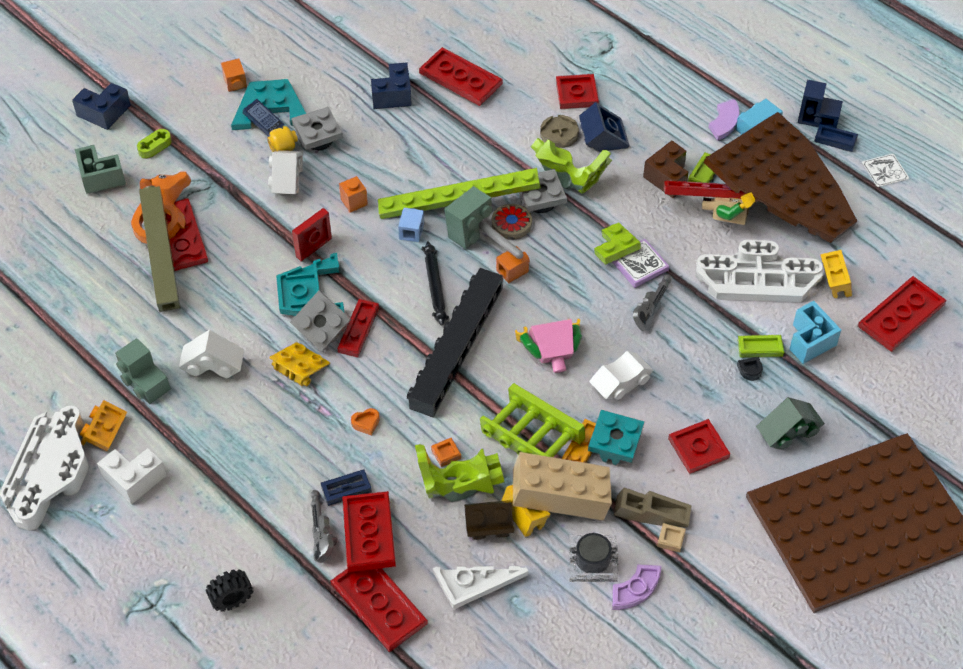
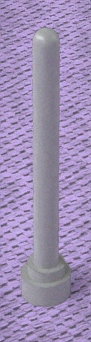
[478,221,523,259]

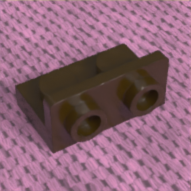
[464,500,515,540]

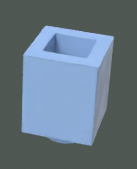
[398,208,424,242]

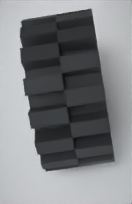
[205,569,254,612]

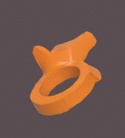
[131,171,191,244]

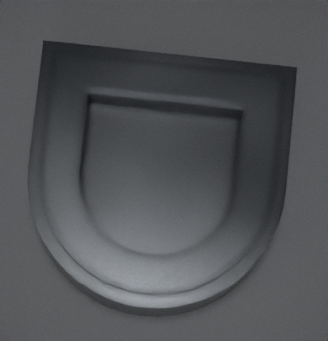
[737,357,763,381]

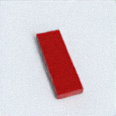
[337,299,379,358]

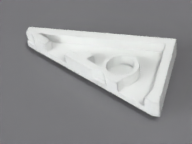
[433,566,528,610]

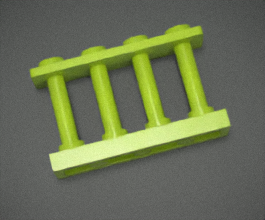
[480,383,585,457]

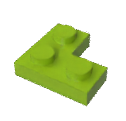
[594,222,641,265]

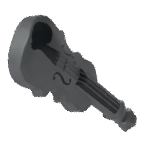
[633,274,672,331]
[311,490,337,563]

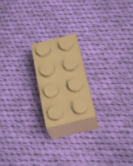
[513,452,612,520]

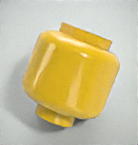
[267,126,298,152]

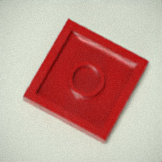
[556,74,599,109]
[292,208,332,262]
[668,419,730,474]

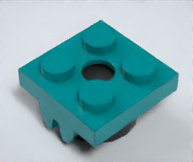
[588,410,645,465]

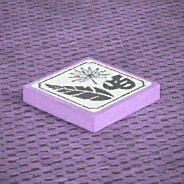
[612,239,669,288]

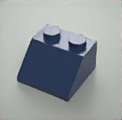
[579,102,630,152]

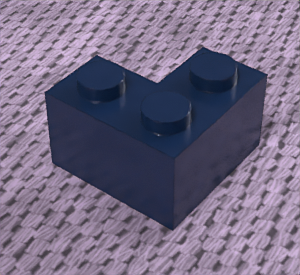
[371,62,412,109]
[797,79,843,128]
[72,82,131,130]

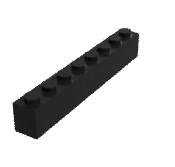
[407,268,503,418]

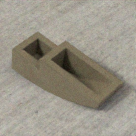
[614,487,692,527]

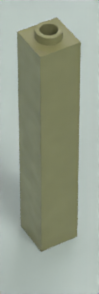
[139,186,181,312]

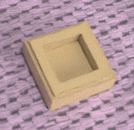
[657,523,686,553]

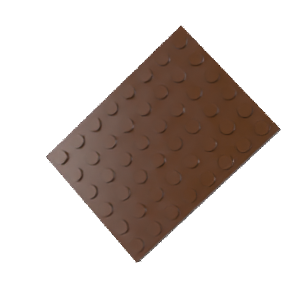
[746,433,963,613]

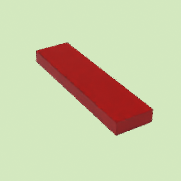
[663,180,746,199]

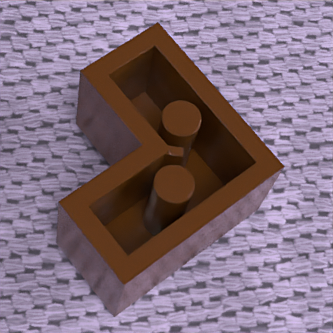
[643,140,689,198]

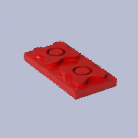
[419,47,503,106]
[165,198,208,271]
[858,276,947,352]
[342,491,396,572]
[330,568,428,652]

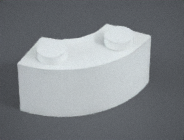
[589,351,654,400]

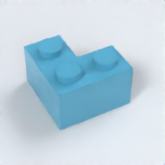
[790,301,841,364]

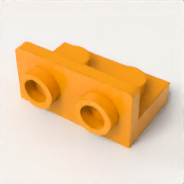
[79,400,127,451]

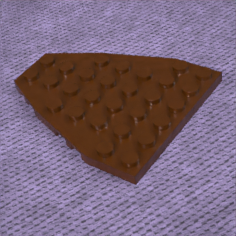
[703,112,857,243]

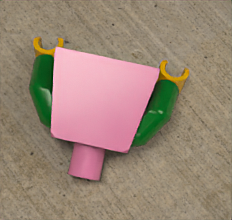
[515,319,582,373]

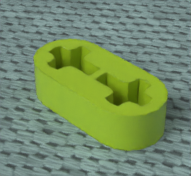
[137,129,172,159]

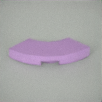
[708,99,739,141]
[612,564,661,610]

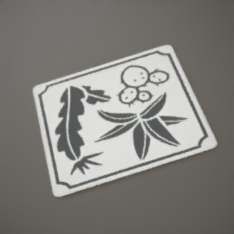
[862,154,909,187]

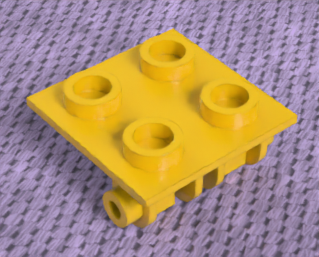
[269,342,330,387]

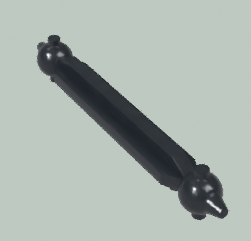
[421,241,449,326]

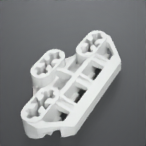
[695,240,823,303]
[0,406,89,531]

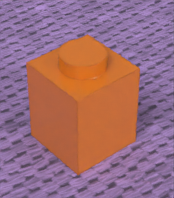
[221,58,247,92]
[339,176,368,213]
[496,246,530,284]

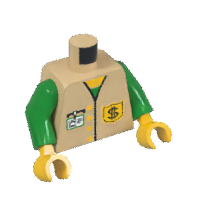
[702,192,755,225]

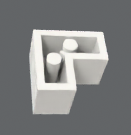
[268,151,303,194]
[179,330,244,379]
[97,448,167,505]

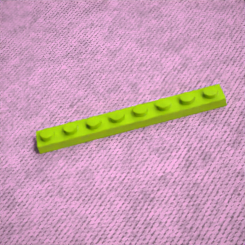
[378,168,540,219]

